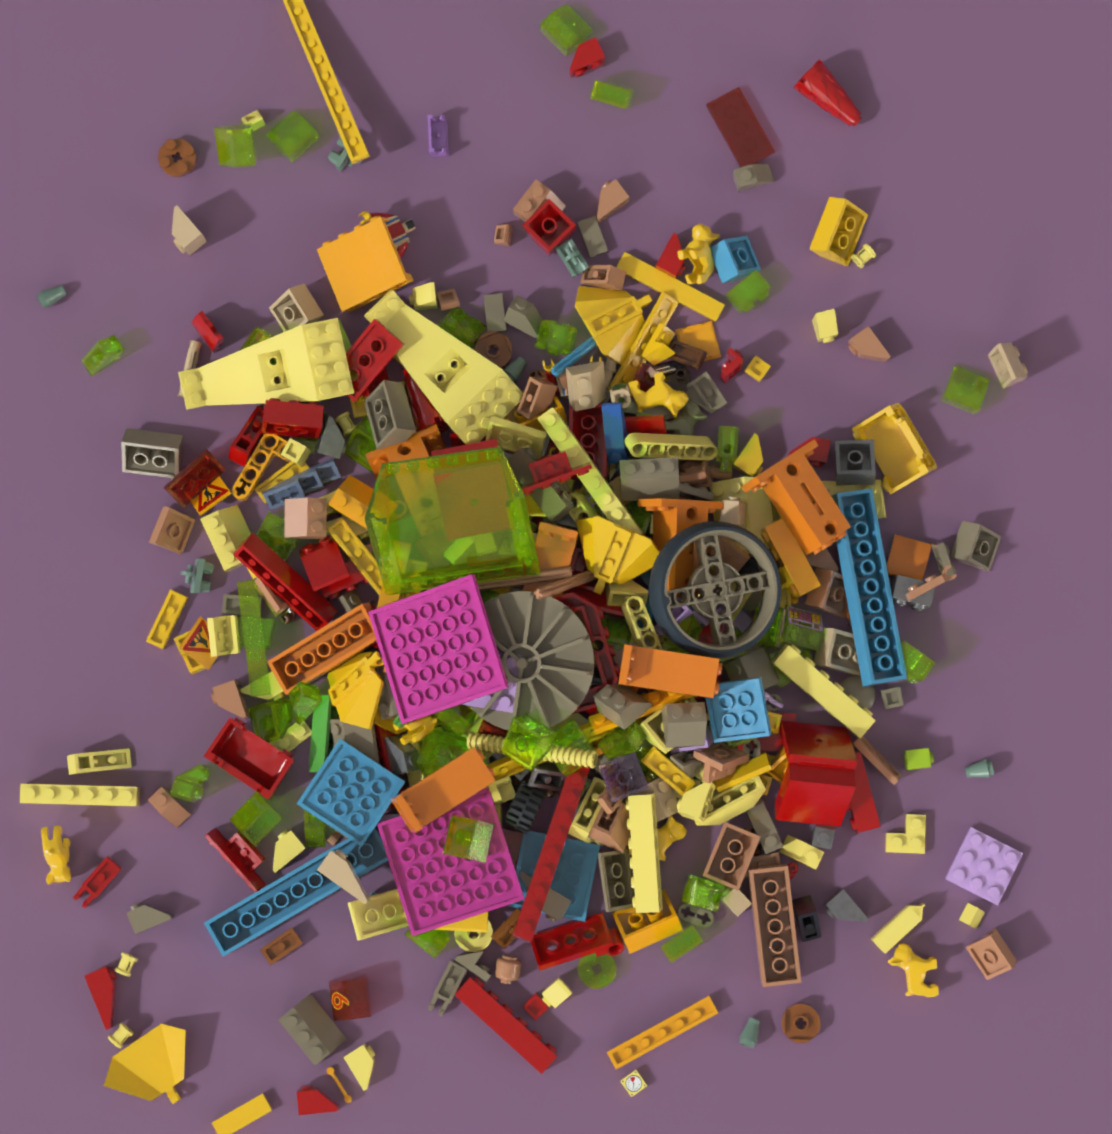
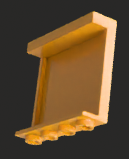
[317,216,414,313]

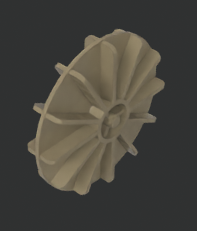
[470,591,594,732]

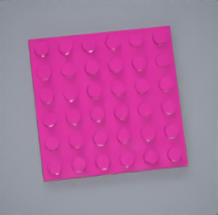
[368,574,509,724]
[377,787,525,936]

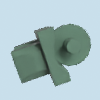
[328,137,362,172]
[555,238,589,278]
[181,558,214,594]

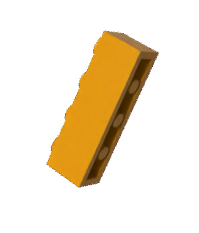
[761,518,821,598]

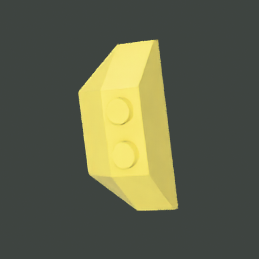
[694,775,766,826]

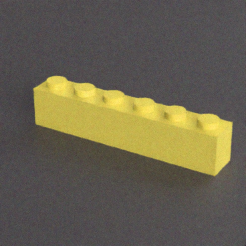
[770,644,875,738]
[20,784,141,806]
[626,793,663,913]

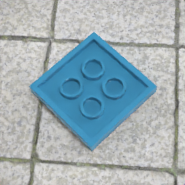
[705,677,772,743]

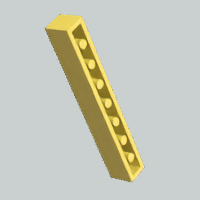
[537,407,645,535]

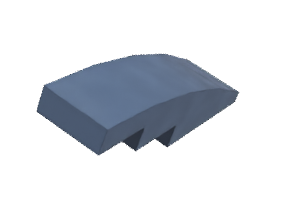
[263,458,342,510]

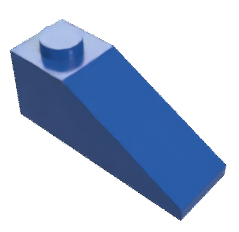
[602,402,630,464]

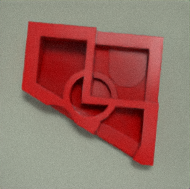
[192,311,224,353]

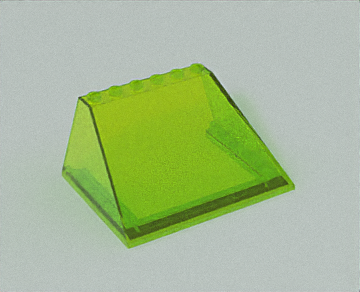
[365,447,541,595]

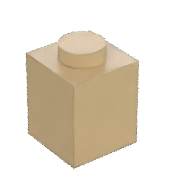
[720,497,746,525]
[721,887,752,917]

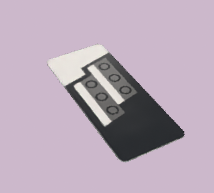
[647,361,686,378]

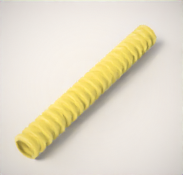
[467,732,598,768]

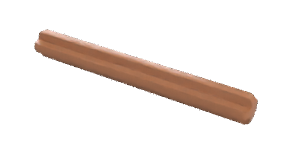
[477,567,572,591]
[534,570,598,600]

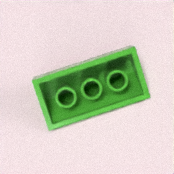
[309,695,339,772]

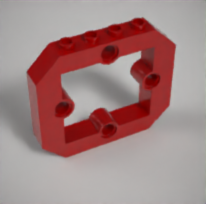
[551,590,620,714]

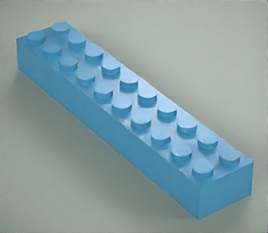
[831,489,907,687]
[204,826,388,957]

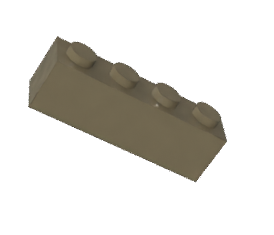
[505,447,574,522]

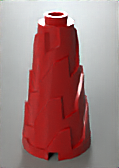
[793,59,862,127]
[403,369,450,433]

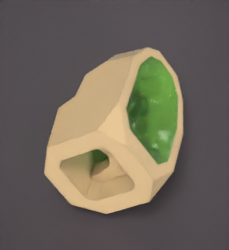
[610,383,632,408]

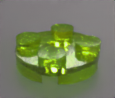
[578,953,617,989]

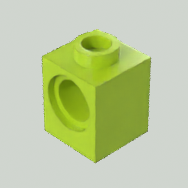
[903,748,934,770]

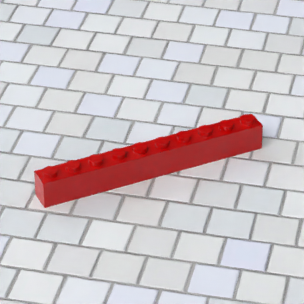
[512,763,590,942]

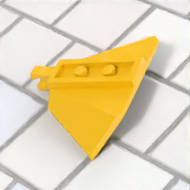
[575,286,653,365]
[576,515,660,595]
[327,651,384,730]
[104,1024,186,1104]

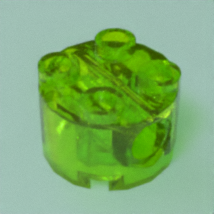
[534,320,578,356]
[681,874,726,912]

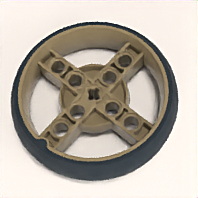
[649,521,781,659]

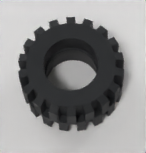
[504,780,546,834]

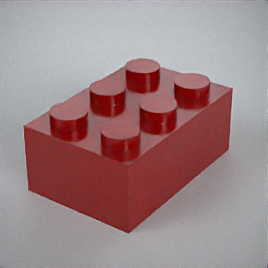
[261,398,324,439]

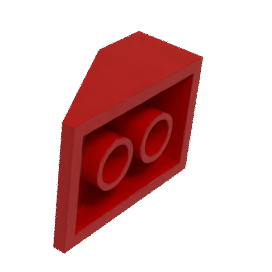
[299,536,350,591]

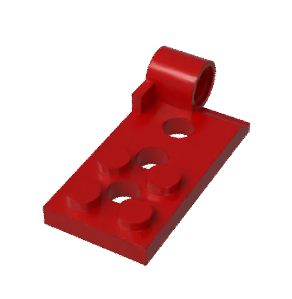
[346,319,404,402]
[531,912,624,971]

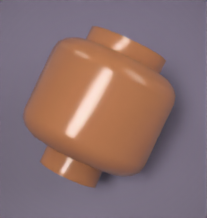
[495,954,522,984]

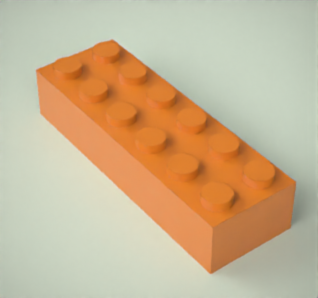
[267,603,377,695]

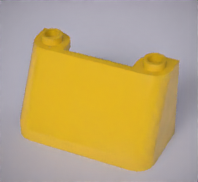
[852,403,937,495]

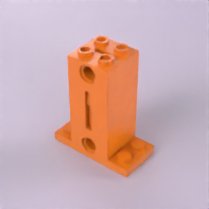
[365,424,446,537]
[742,439,851,555]
[638,498,723,598]
[523,521,579,596]
[618,644,723,698]
[390,747,496,833]

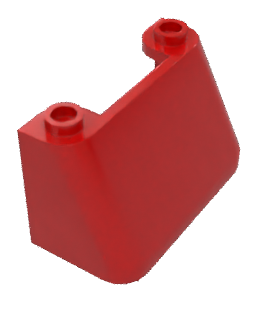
[203,717,295,800]

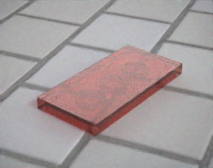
[706,87,775,168]

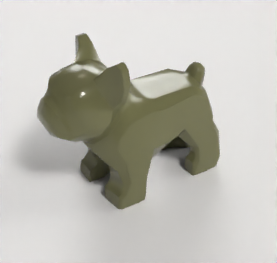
[665,401,707,436]

